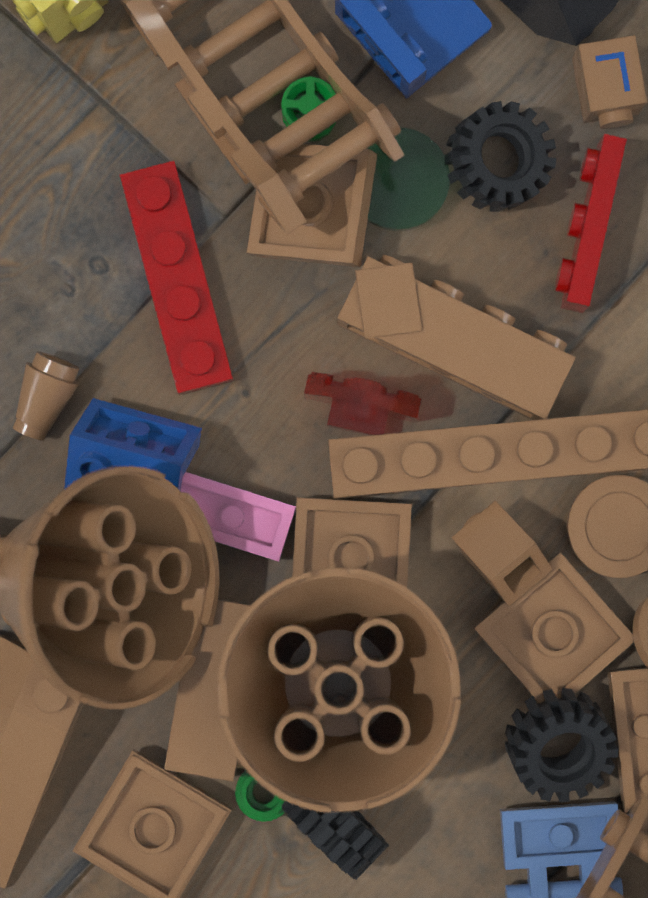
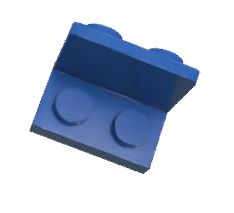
[335,0,492,99]
[64,398,202,490]

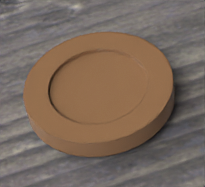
[566,475,648,578]

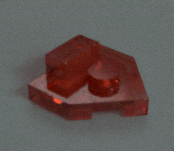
[304,372,421,436]

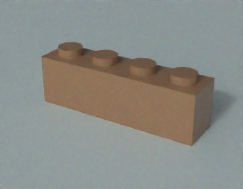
[337,255,576,420]

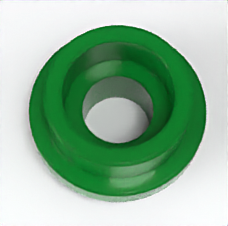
[235,770,285,822]

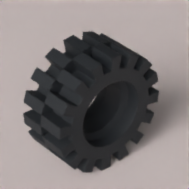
[444,101,557,212]
[505,688,618,802]
[281,801,389,880]

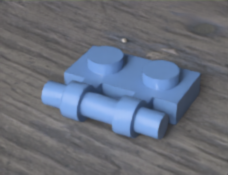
[500,801,623,898]

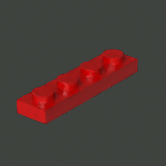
[120,160,234,395]

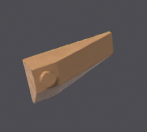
[0,634,85,889]

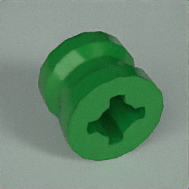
[281,76,336,142]

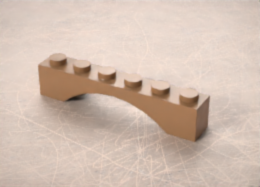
[328,410,648,500]

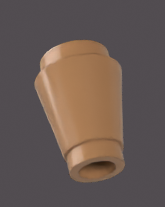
[13,351,79,441]

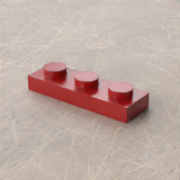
[554,134,627,313]

